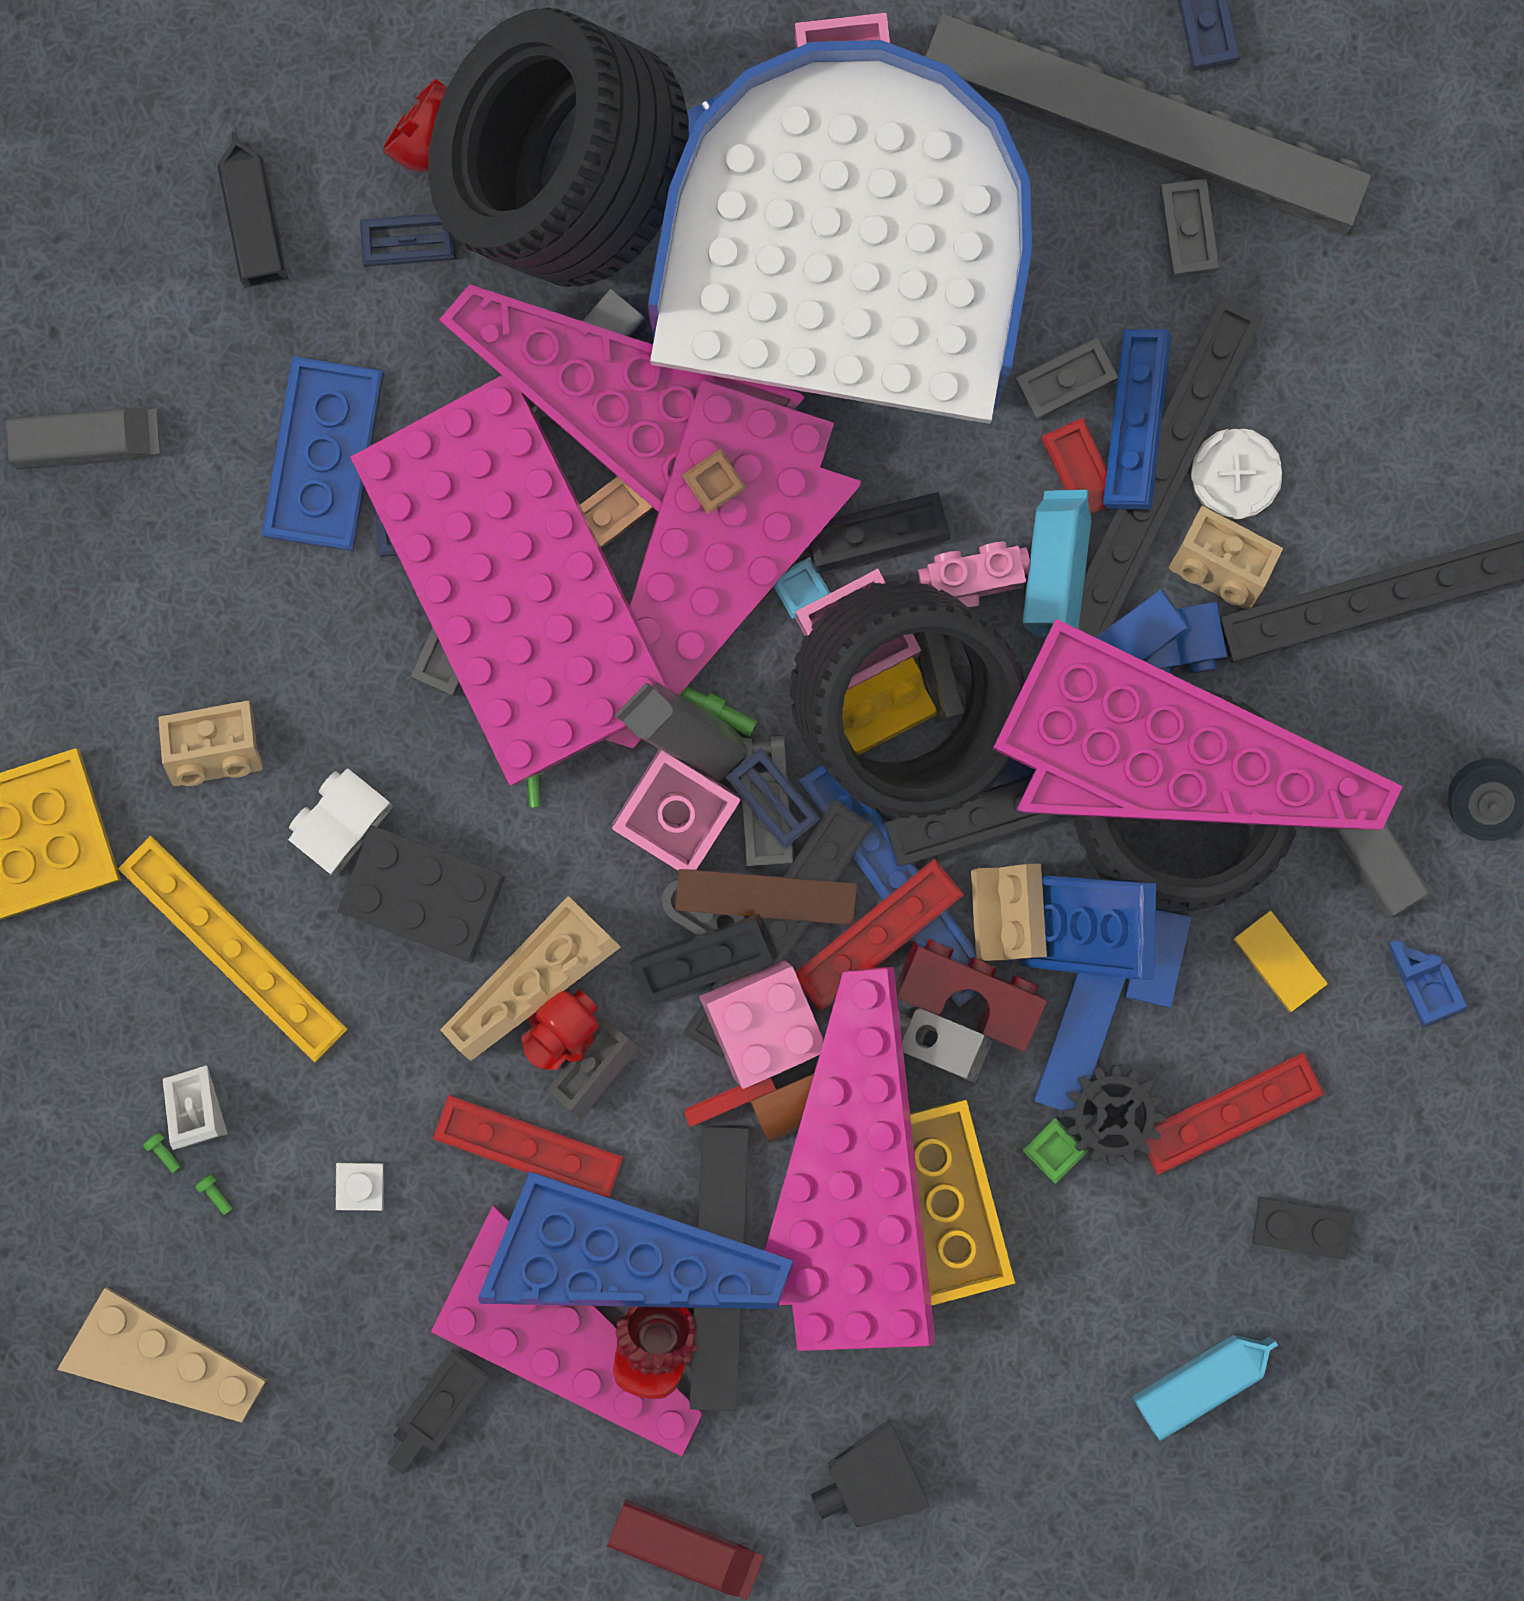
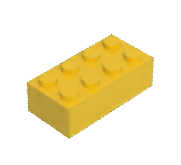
[910,1099,1015,1305]

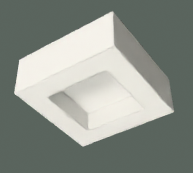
[336,1163,385,1211]

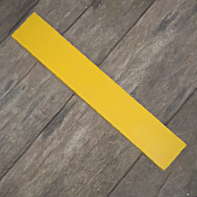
[118,836,348,1062]

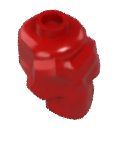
[521,989,600,1070]

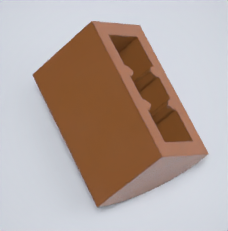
[751,1073,814,1143]

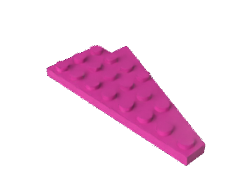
[439,284,805,512]
[605,380,861,748]
[993,619,1403,831]
[765,967,936,1351]

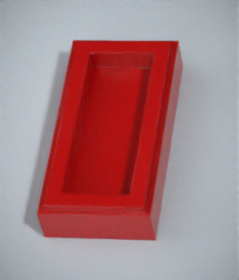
[1041,418,1107,515]
[684,1077,776,1127]

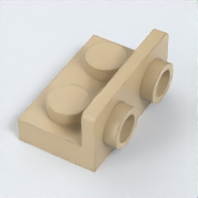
[1169,506,1283,610]
[158,700,263,786]
[971,864,1047,961]

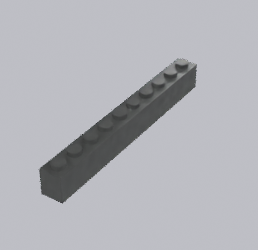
[925,13,1372,236]

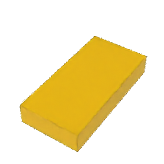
[1233,910,1328,1012]

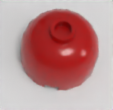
[382,78,447,173]

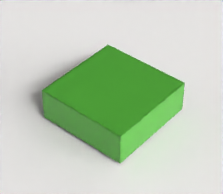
[1022,1118,1088,1184]

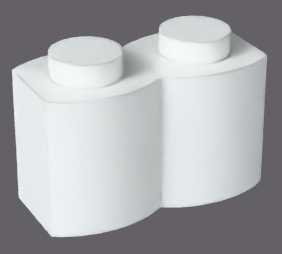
[288,768,394,877]

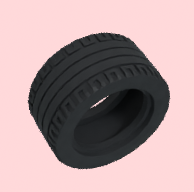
[428,7,689,287]

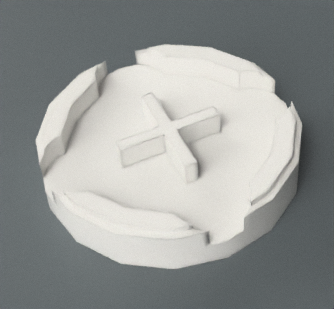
[1190,428,1282,520]

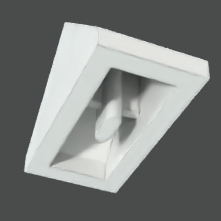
[163,1065,228,1150]

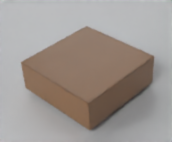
[681,449,747,514]

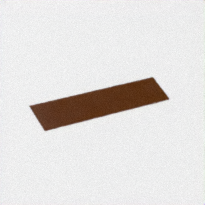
[675,869,857,925]

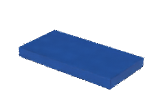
[262,356,384,551]
[1021,874,1156,980]

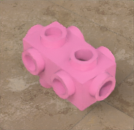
[917,541,1030,609]

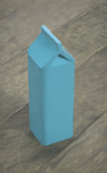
[1022,490,1091,638]
[1132,1335,1278,1441]

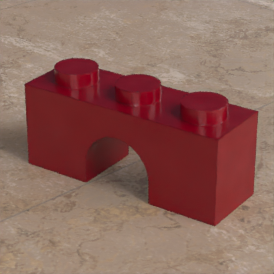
[896,939,1047,1052]

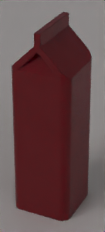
[607,1499,764,1600]

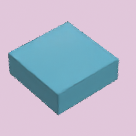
[773,557,830,620]

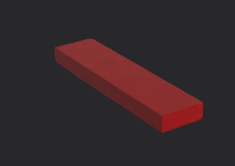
[795,858,965,1012]
[1145,1052,1324,1175]
[433,1095,624,1198]

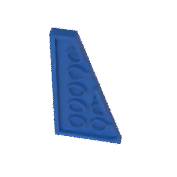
[478,1172,793,1309]

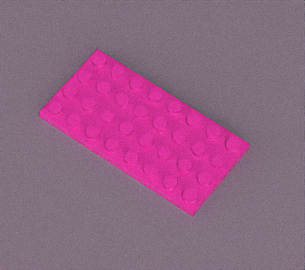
[350,375,671,786]

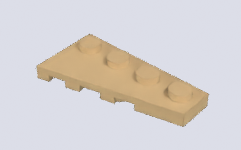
[440,896,621,1061]
[57,1287,267,1423]

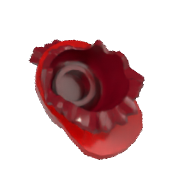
[612,1307,698,1399]

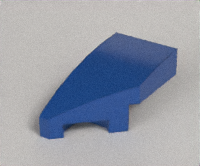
[1389,940,1467,1028]

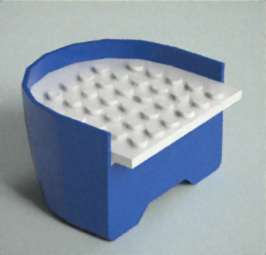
[648,40,1032,424]

